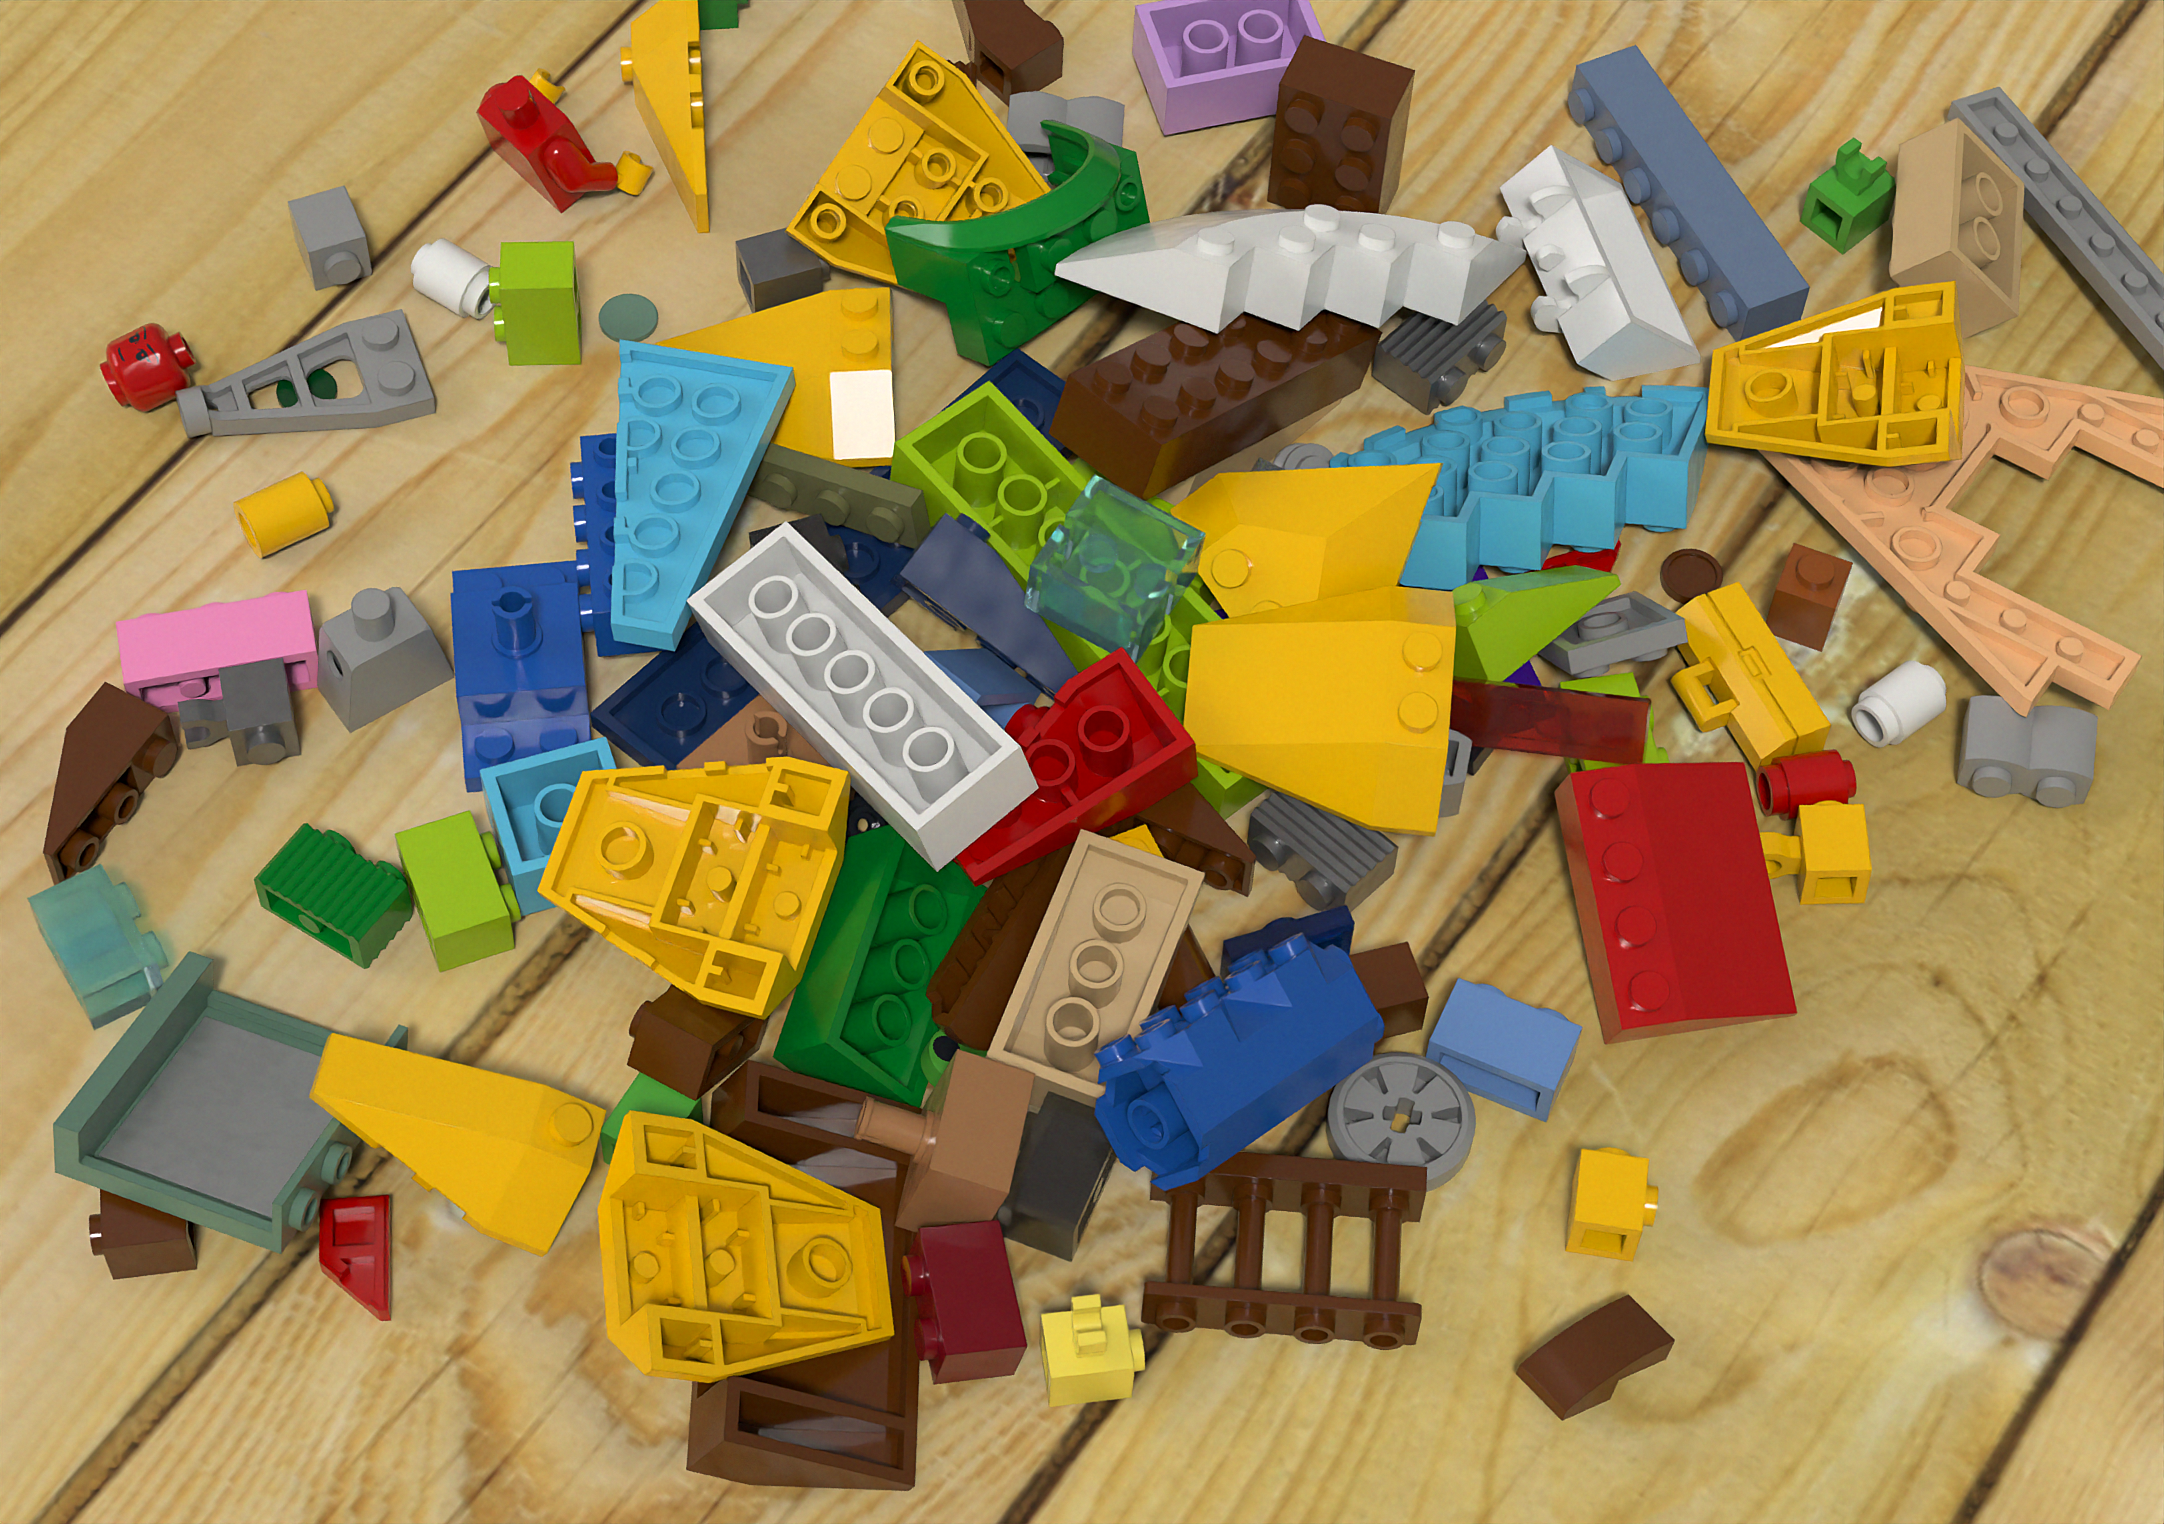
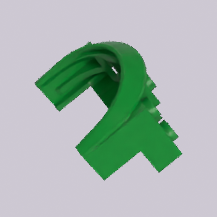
[884,120,1150,366]

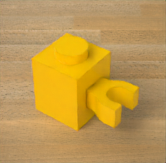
[1759,801,1872,905]

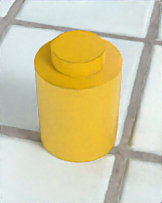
[233,471,334,558]

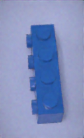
[570,433,667,657]

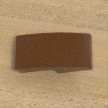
[1516,1294,1675,1421]

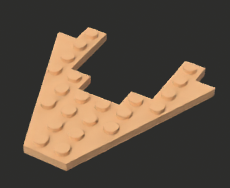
[1757,365,2164,718]

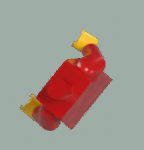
[476,68,654,214]

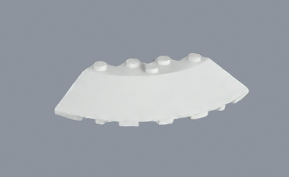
[1055,204,1527,334]

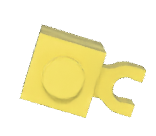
[1040,1294,1145,1407]

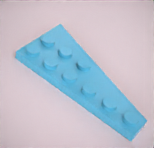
[611,339,795,651]

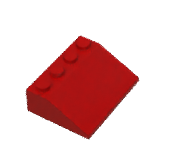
[1554,762,1797,1045]

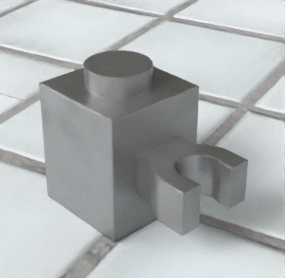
[178,658,301,767]

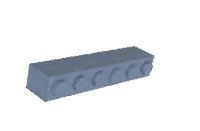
[1568,45,1810,342]

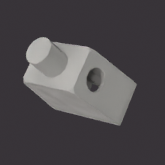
[317,587,454,733]

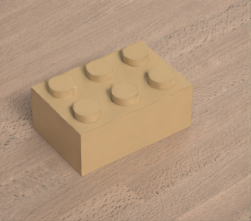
[1889,117,2025,340]

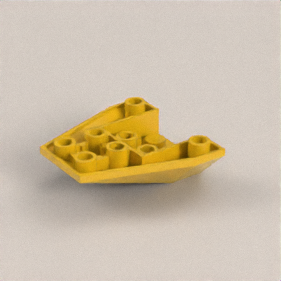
[784,39,1051,294]

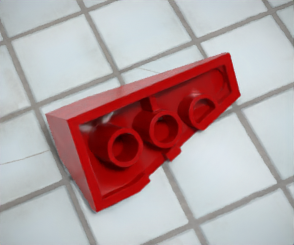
[955,647,1198,887]

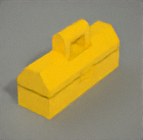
[1671,582,1831,773]

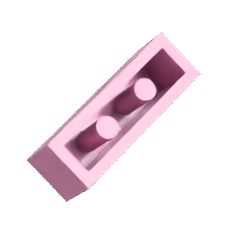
[116,589,319,713]

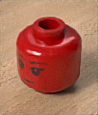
[100,323,197,412]

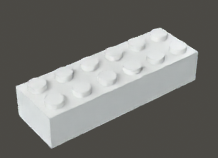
[686,521,1039,871]

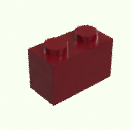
[901,1220,1027,1385]

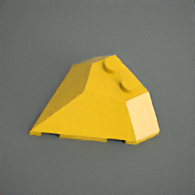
[1170,463,1444,618]

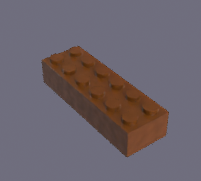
[1049,309,1383,503]

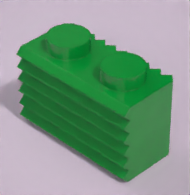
[254,823,413,969]

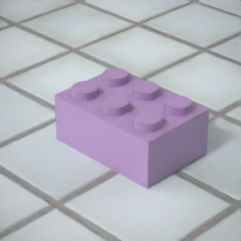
[1132,0,1326,135]

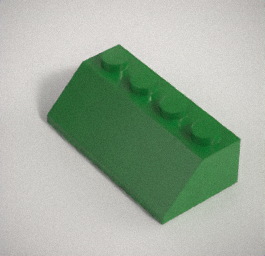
[773,824,988,1108]

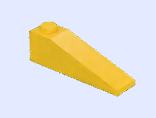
[620,0,710,233]
[309,1033,606,1257]

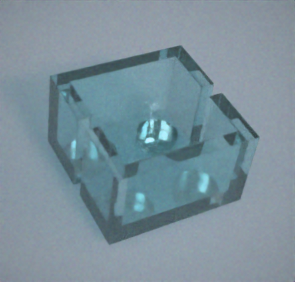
[1024,474,1206,664]

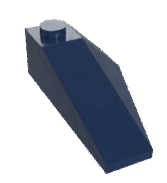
[890,513,1079,702]

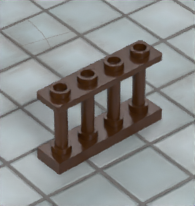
[1141,1152,1427,1350]

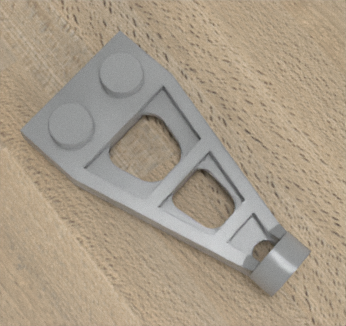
[175,309,436,438]

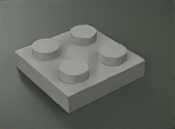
[1538,591,1688,678]

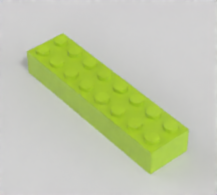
[890,381,1269,820]

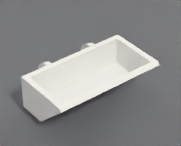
[1496,145,1701,381]

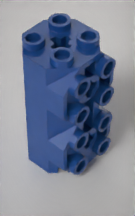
[1094,932,1385,1191]

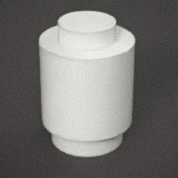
[411,238,496,320]
[1851,660,1946,748]

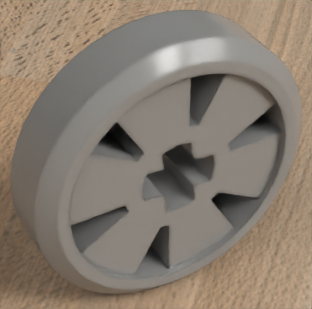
[1326,1052,1476,1192]

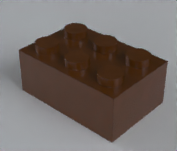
[1267,35,1415,215]

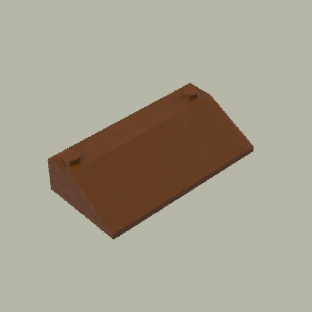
[686,1059,922,1491]

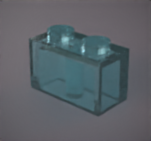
[27,864,169,1030]

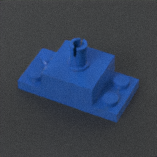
[450,560,592,793]

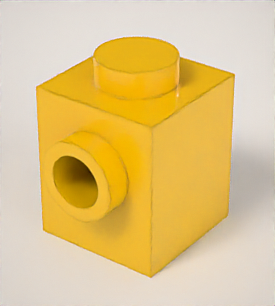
[1565,1147,1659,1262]

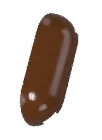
[926,841,1076,1051]

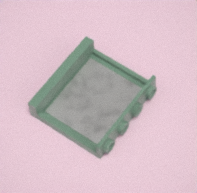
[53,951,408,1254]

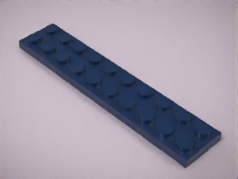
[590,348,1074,770]

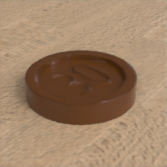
[1660,549,1723,604]

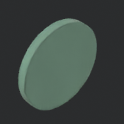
[599,294,658,343]

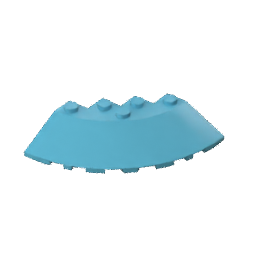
[1330,385,1709,592]

